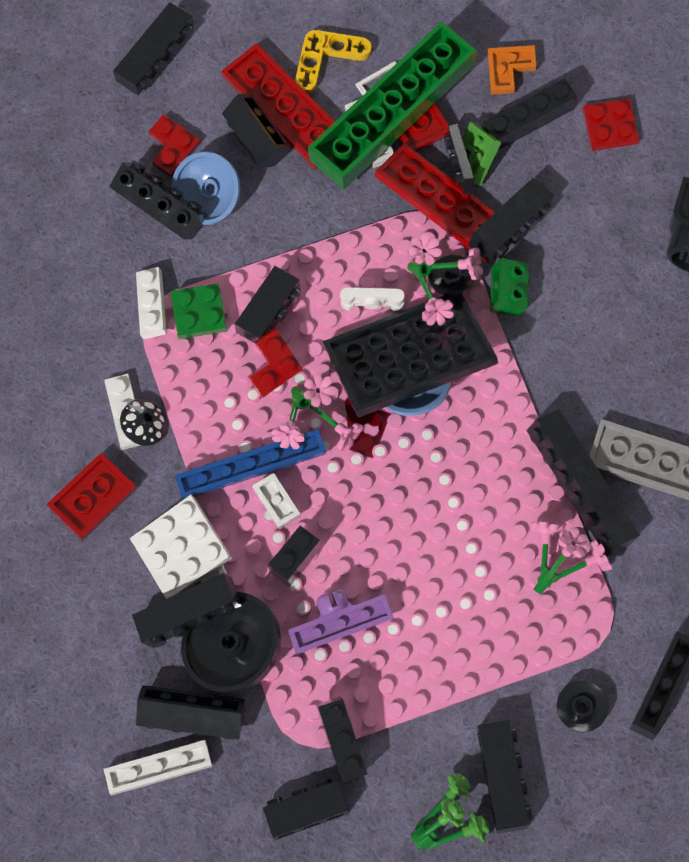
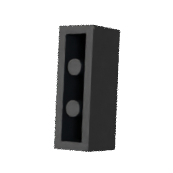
[222,94,291,168]
[235,265,302,343]
[316,696,367,783]
[262,779,349,841]

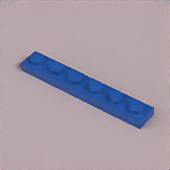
[175,429,327,500]

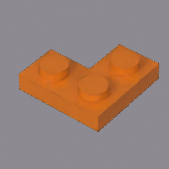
[487,45,537,95]

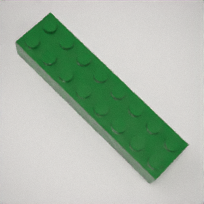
[308,21,476,190]

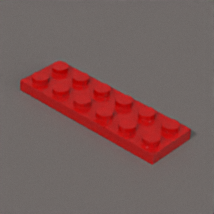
[221,43,335,170]
[374,143,495,263]

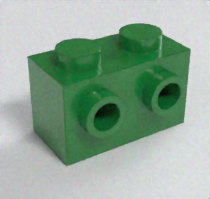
[490,258,531,316]

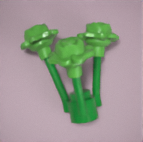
[410,773,490,851]

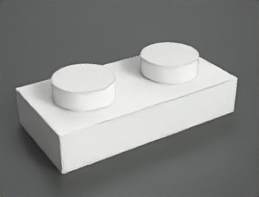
[252,473,301,530]

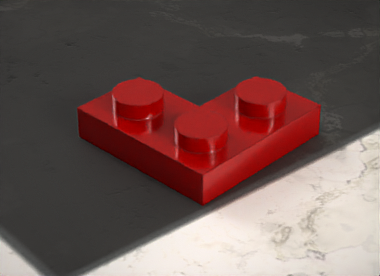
[149,114,201,177]
[247,328,303,398]

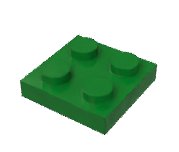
[171,283,227,340]

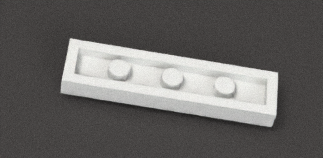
[104,740,212,796]

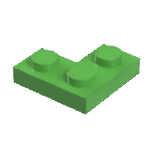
[462,122,501,186]

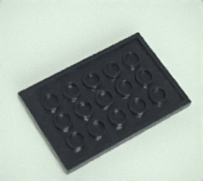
[323,293,498,418]

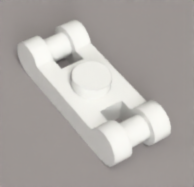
[340,288,404,312]

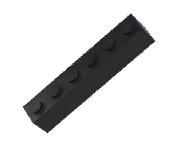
[526,409,640,557]

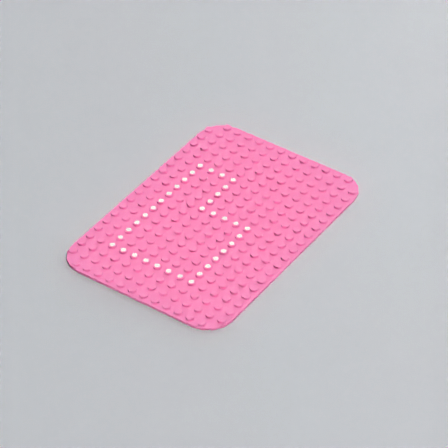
[143,211,614,749]

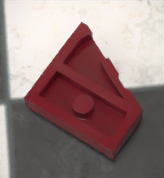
[345,398,391,458]

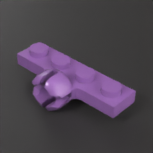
[288,589,394,655]

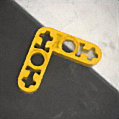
[295,30,371,95]

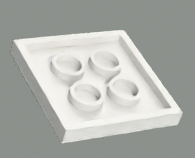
[130,495,232,599]

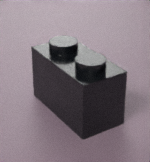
[268,525,321,587]

